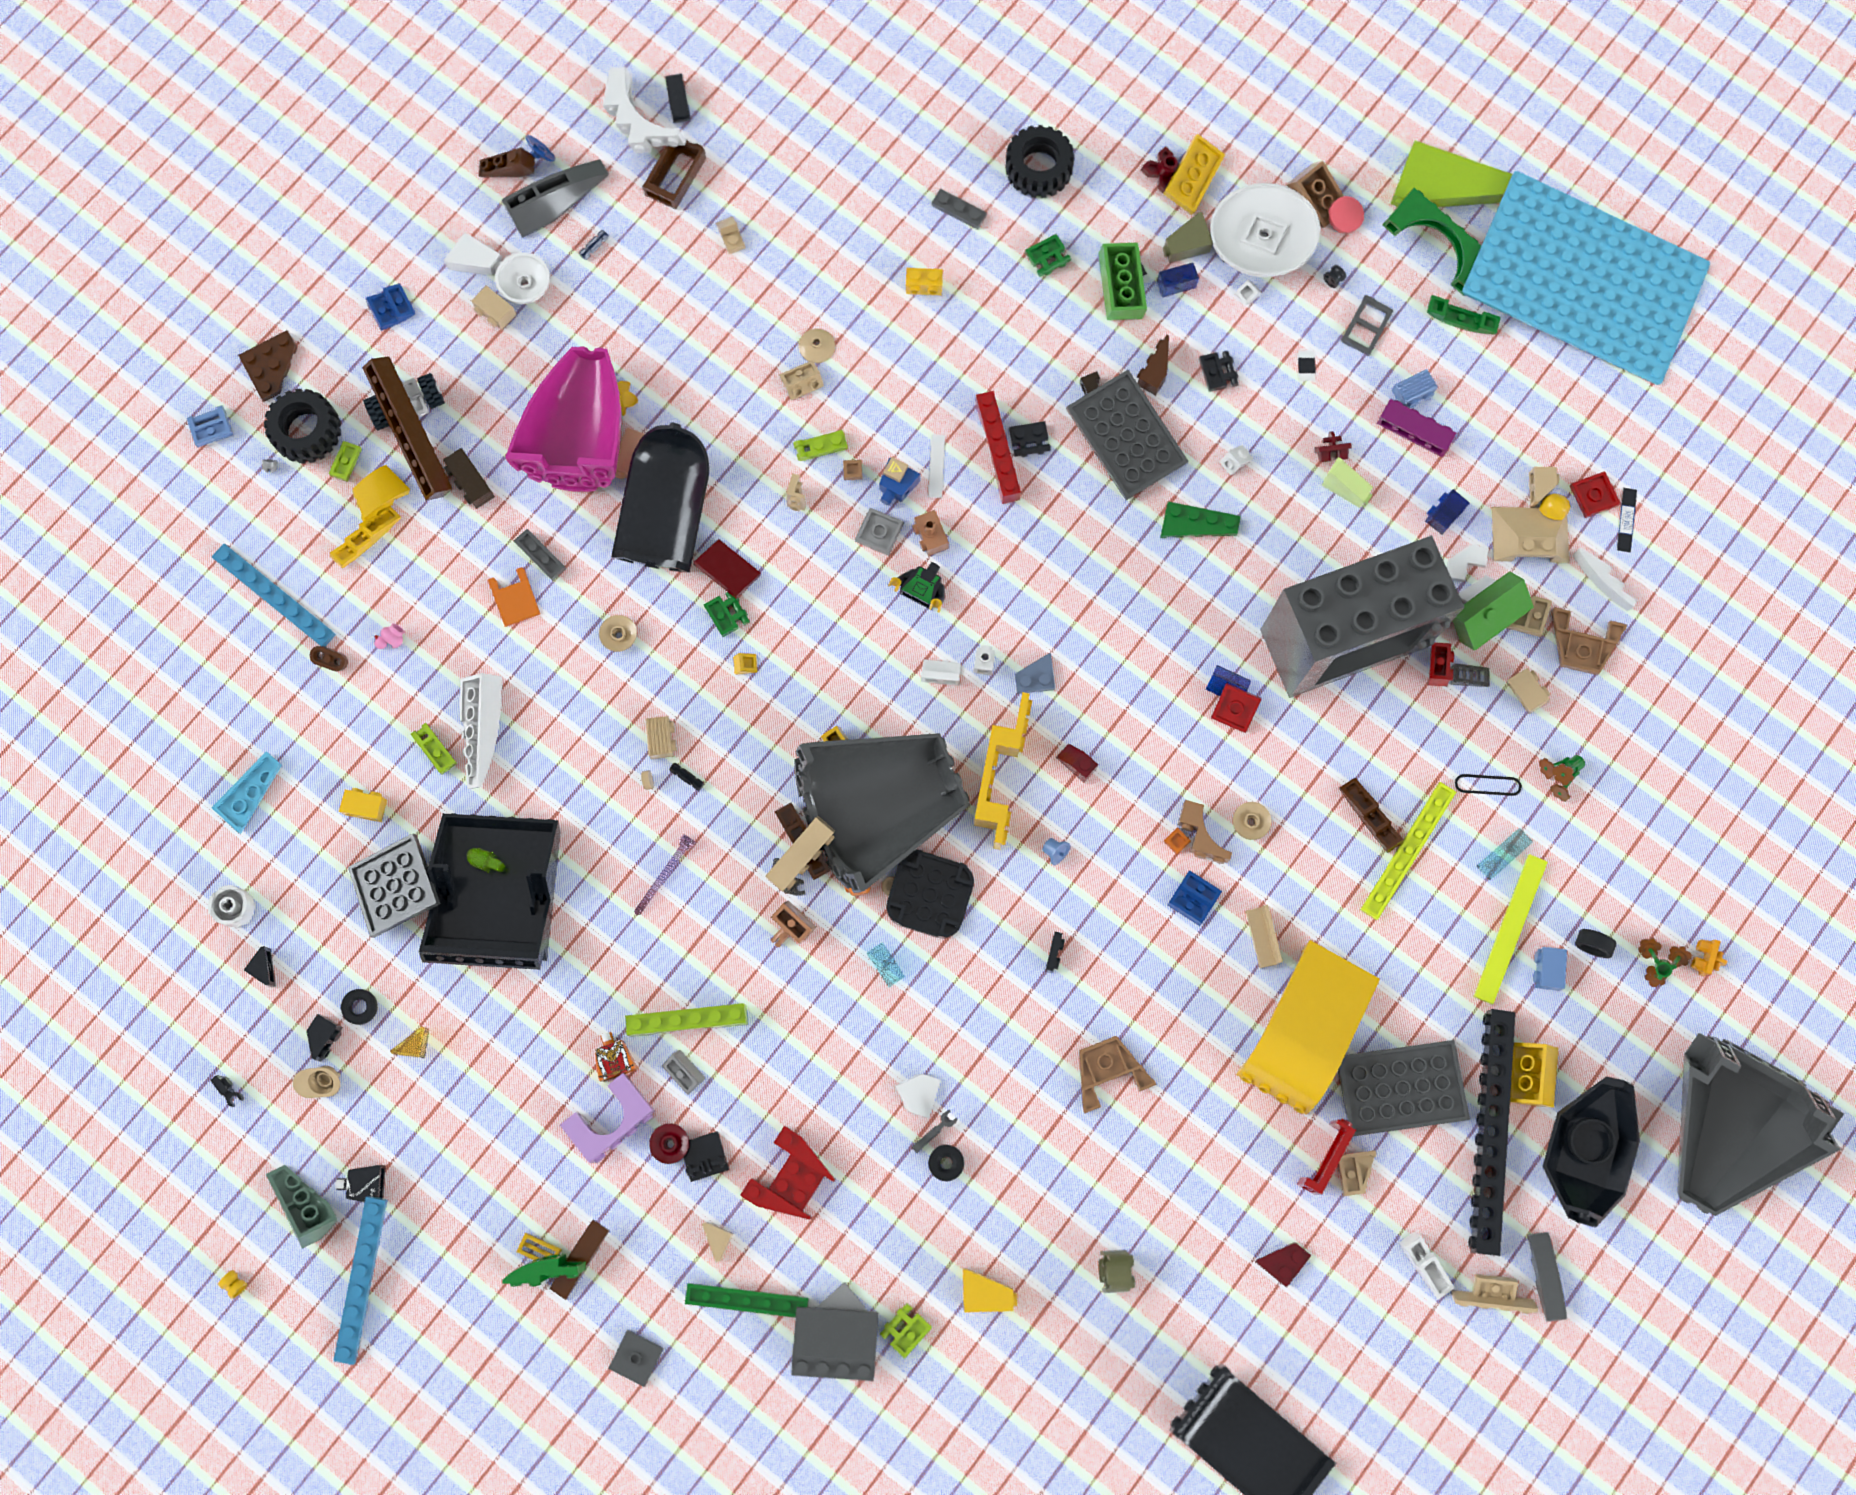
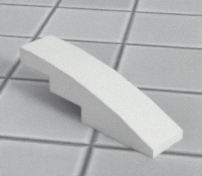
[1573,547,1638,612]

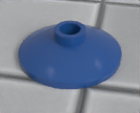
[525,135,556,162]

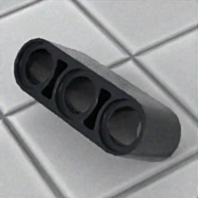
[665,73,691,124]

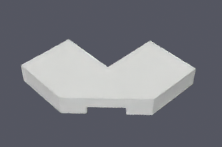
[1447,545,1489,582]

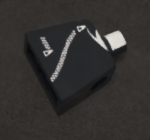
[336,1165,386,1202]

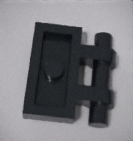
[1199,350,1239,392]
[1009,421,1051,458]

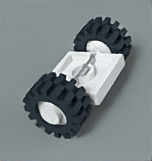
[363,373,445,431]

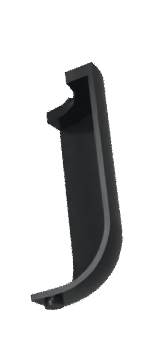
[611,422,710,573]

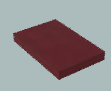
[693,539,761,599]

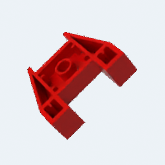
[740,1126,836,1220]

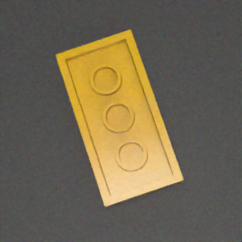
[1164,134,1225,215]

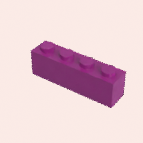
[1376,399,1457,458]

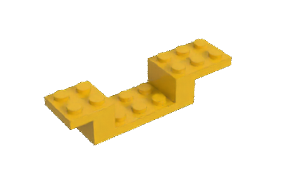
[974,692,1033,850]

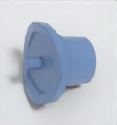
[1042,838,1071,866]

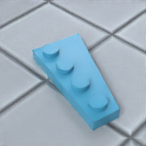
[211,751,282,834]

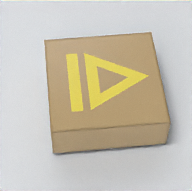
[883,457,908,483]

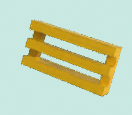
[516,1233,563,1260]

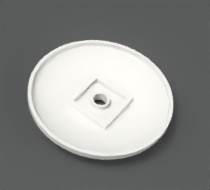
[1210,183,1320,277]

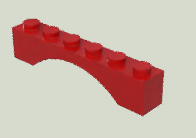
[975,391,1021,504]

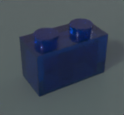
[1157,262,1199,298]
[1425,489,1470,535]

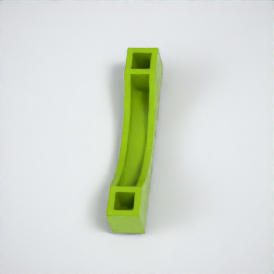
[625,1003,748,1037]

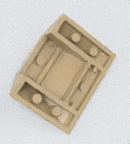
[1491,507,1570,563]

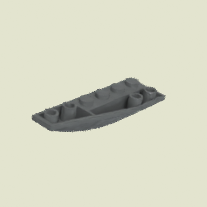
[501,159,609,238]

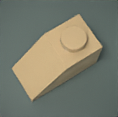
[1529,466,1560,508]

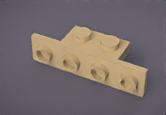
[1451,1274,1538,1313]

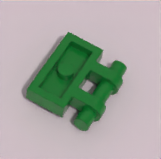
[1025,234,1071,277]
[703,592,750,638]

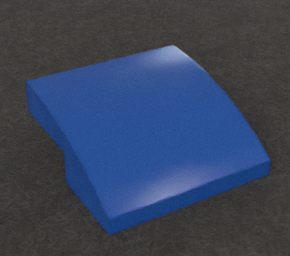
[366,283,415,331]
[1167,870,1222,926]

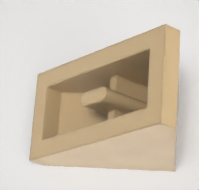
[702,1222,734,1263]

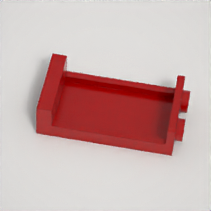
[1297,1118,1356,1195]

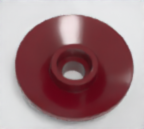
[649,1123,689,1164]

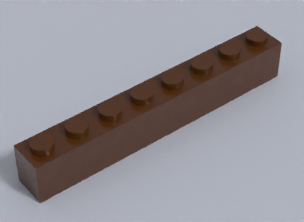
[362,356,452,501]

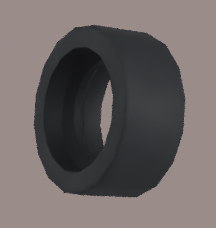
[1575,929,1617,958]

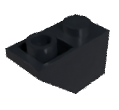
[306,1014,343,1062]

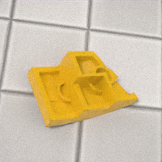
[352,465,410,521]

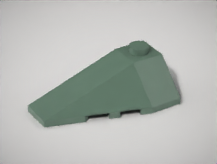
[266,1165,338,1249]

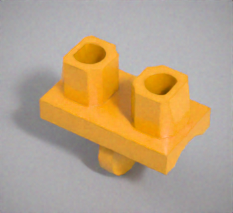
[1690,939,1728,977]

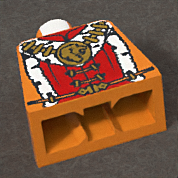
[595,1032,638,1082]

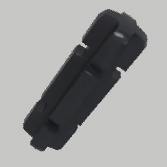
[669,763,704,791]

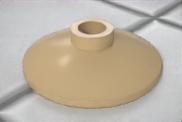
[799,329,835,363]
[599,615,637,652]
[1233,802,1272,840]

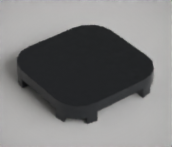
[886,849,974,939]

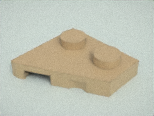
[1507,596,1552,637]
[1338,1150,1377,1196]

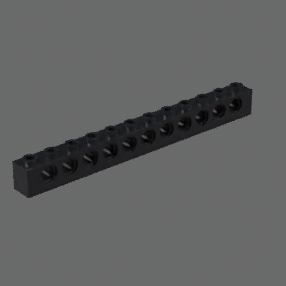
[1468,1009,1516,1256]

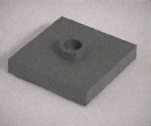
[608,1330,664,1387]

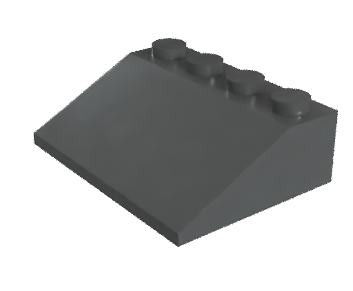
[791,1306,879,1381]

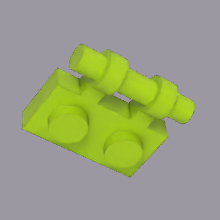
[880,1303,933,1359]

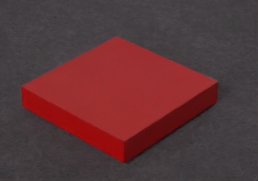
[1569,471,1621,518]
[1211,683,1262,733]

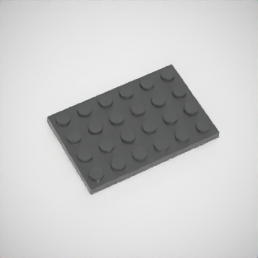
[1066,369,1189,501]
[1338,1040,1470,1136]

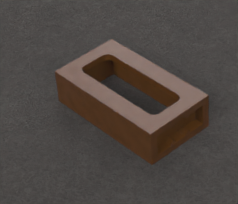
[642,139,707,210]

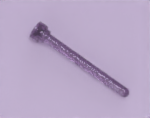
[634,834,696,916]

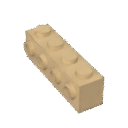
[765,816,835,892]

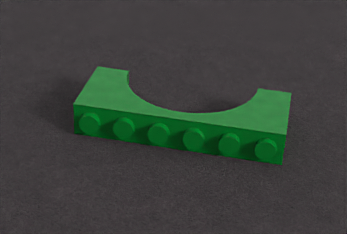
[1382,187,1481,296]

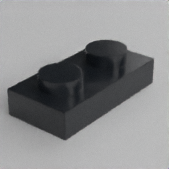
[1045,932,1065,974]

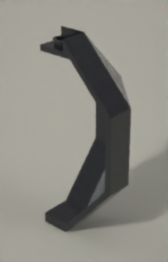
[1542,1076,1640,1228]

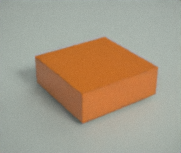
[1163,827,1191,855]

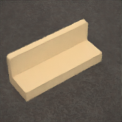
[1245,904,1282,968]

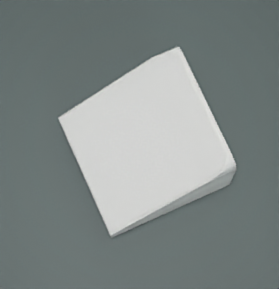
[1235,279,1263,306]

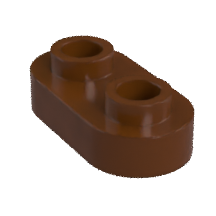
[309,646,348,671]

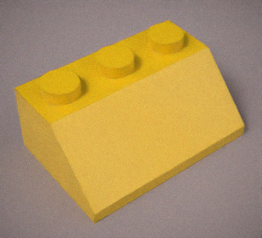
[1510,1042,1559,1108]

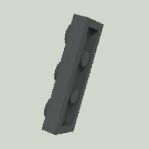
[931,188,987,230]
[514,529,566,581]

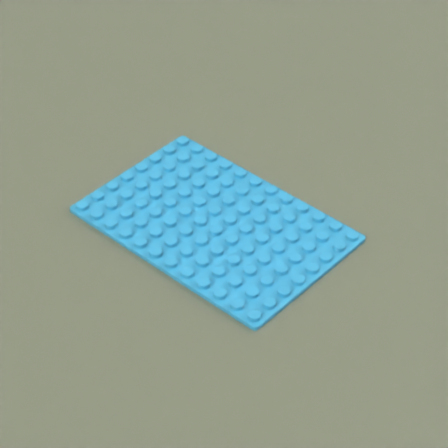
[1462,171,1710,385]

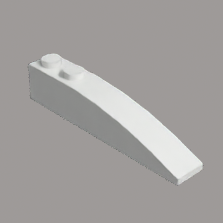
[459,673,502,789]

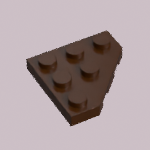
[238,330,297,402]

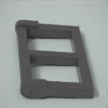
[1341,295,1394,356]

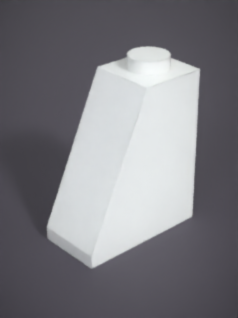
[444,232,503,276]

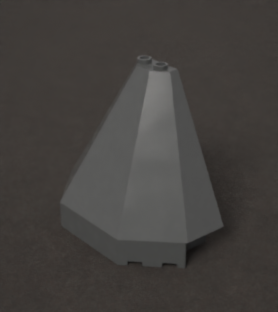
[1677,1033,1844,1216]

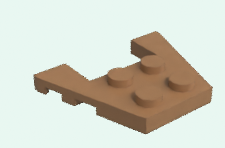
[1552,607,1627,675]
[1079,1036,1157,1114]

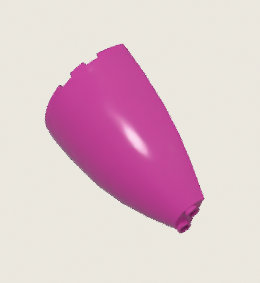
[505,346,622,492]

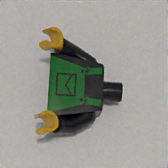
[888,562,945,613]

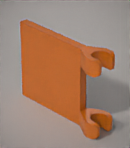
[488,567,541,627]

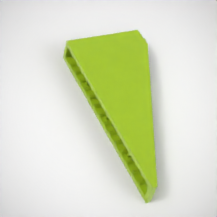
[1390,140,1512,207]

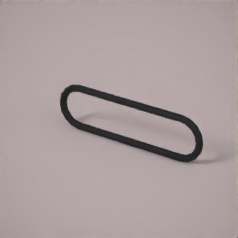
[1455,774,1522,796]

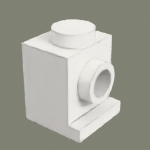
[973,645,996,676]

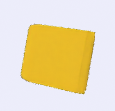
[733,653,757,675]

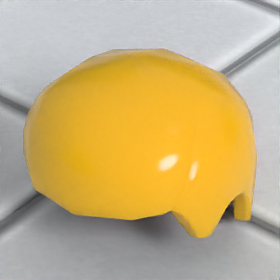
[1539,493,1571,520]

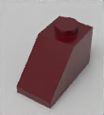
[1056,743,1099,783]

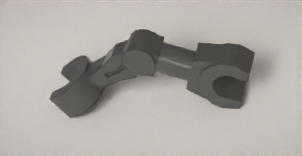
[911,1109,958,1154]

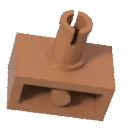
[912,510,949,556]
[770,900,817,948]

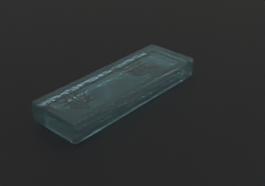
[1476,828,1533,880]

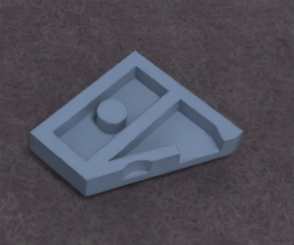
[1015,653,1055,694]

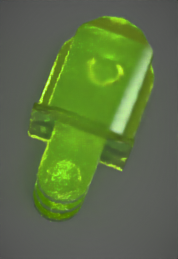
[467,848,505,873]

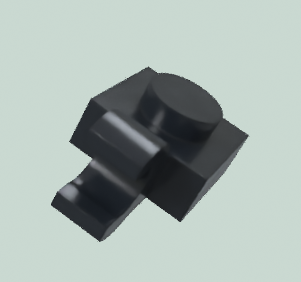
[210,1075,244,1107]

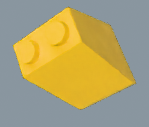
[962,1268,1018,1313]

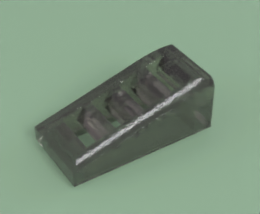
[1450,663,1490,687]

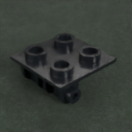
[684,1131,729,1182]

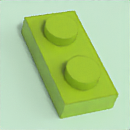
[329,441,362,482]

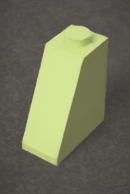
[1322,457,1373,508]

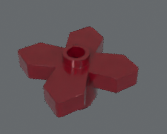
[1141,146,1179,194]

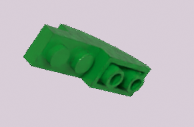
[502,1254,586,1287]

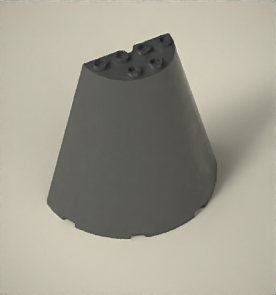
[794,733,970,893]

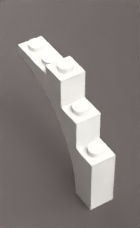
[602,67,686,154]

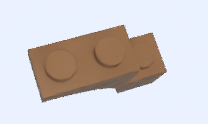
[1177,800,1232,864]

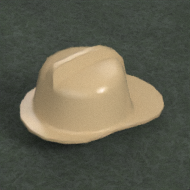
[293,1065,340,1098]

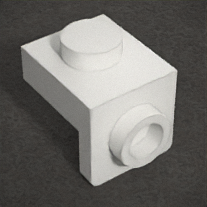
[1220,445,1254,475]

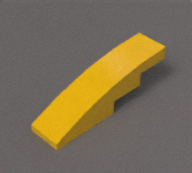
[330,506,401,569]

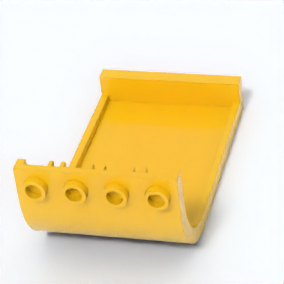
[1236,940,1380,1115]

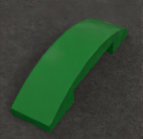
[1427,295,1501,335]

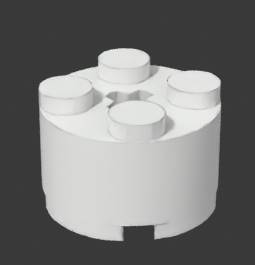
[207,885,255,927]

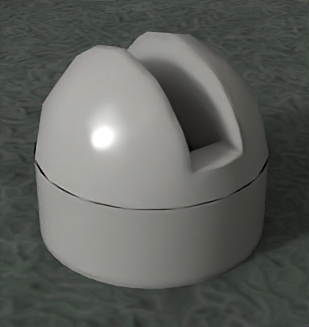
[262,460,278,473]

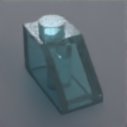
[866,942,905,988]

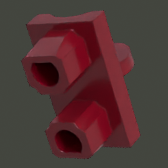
[1314,431,1352,462]

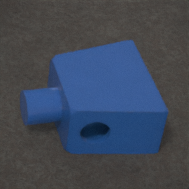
[879,458,921,506]

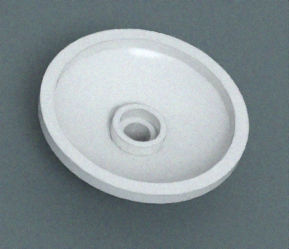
[495,252,550,304]

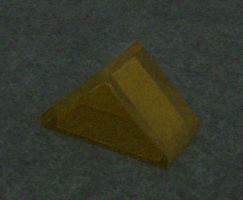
[390,1026,429,1059]

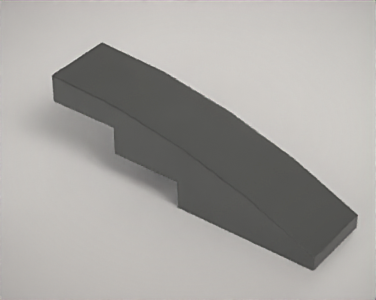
[1527,1232,1567,1322]

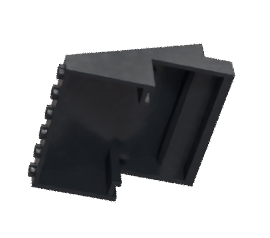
[418,813,561,970]

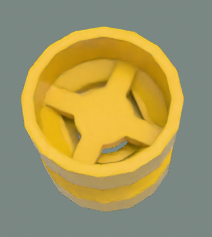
[217,1270,248,1299]

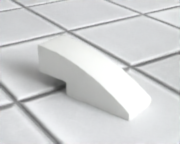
[1399,1231,1455,1300]

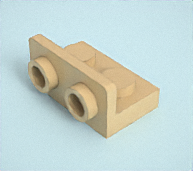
[779,360,824,400]
[786,473,806,511]

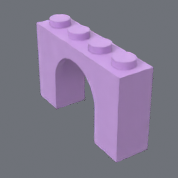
[560,1073,655,1164]

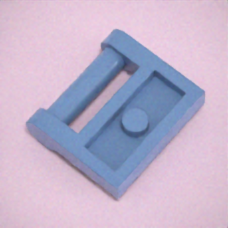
[187,405,233,447]

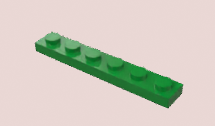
[684,1283,809,1318]

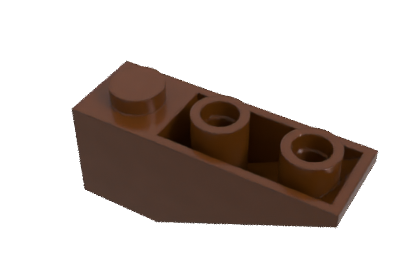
[479,147,535,177]
[1137,335,1169,396]

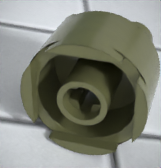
[1098,1250,1135,1293]

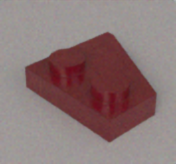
[1255,1242,1312,1288]

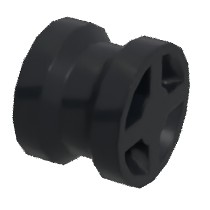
[1323,265,1347,288]

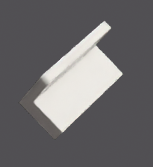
[921,659,961,686]

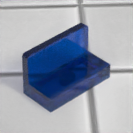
[1205,665,1251,696]

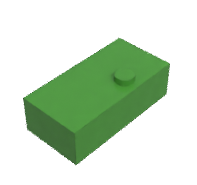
[1098,242,1147,320]
[1452,571,1534,651]

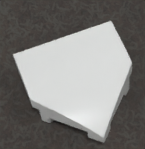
[894,1074,941,1118]

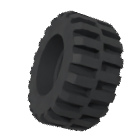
[1005,125,1075,198]
[264,388,342,463]

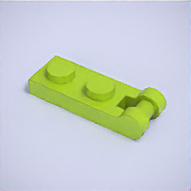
[793,430,848,461]
[410,722,457,775]

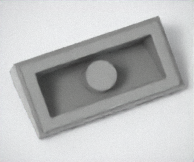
[662,1050,706,1095]

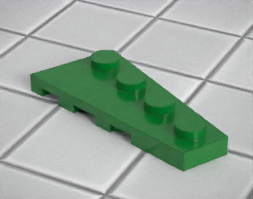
[1160,501,1241,538]

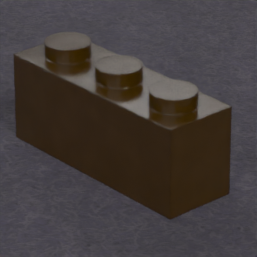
[443,447,495,509]

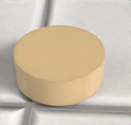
[641,770,654,790]
[882,876,895,896]

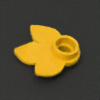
[617,381,638,416]

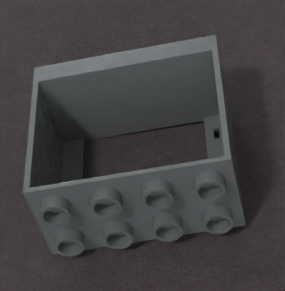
[1260,535,1465,698]

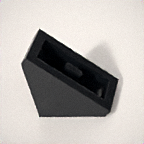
[244,946,276,987]

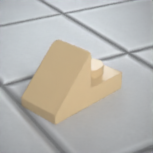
[716,217,746,255]

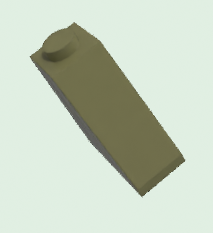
[1162,212,1213,263]

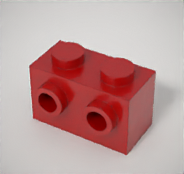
[1428,642,1454,687]

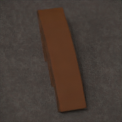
[1339,777,1404,853]
[774,802,830,880]
[549,1219,610,1300]

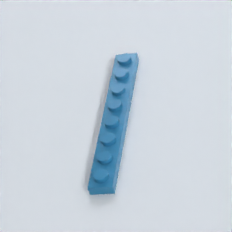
[211,543,336,647]
[333,1196,388,1365]

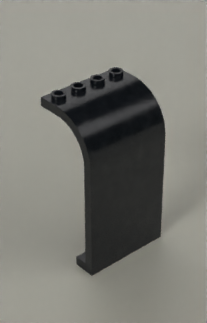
[1169,1363,1336,1495]

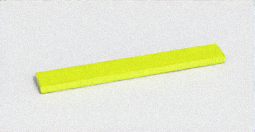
[1360,782,1456,921]
[1473,854,1548,1005]

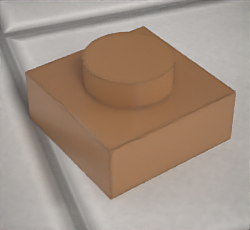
[843,460,863,480]

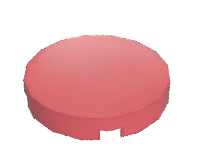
[1328,196,1364,233]

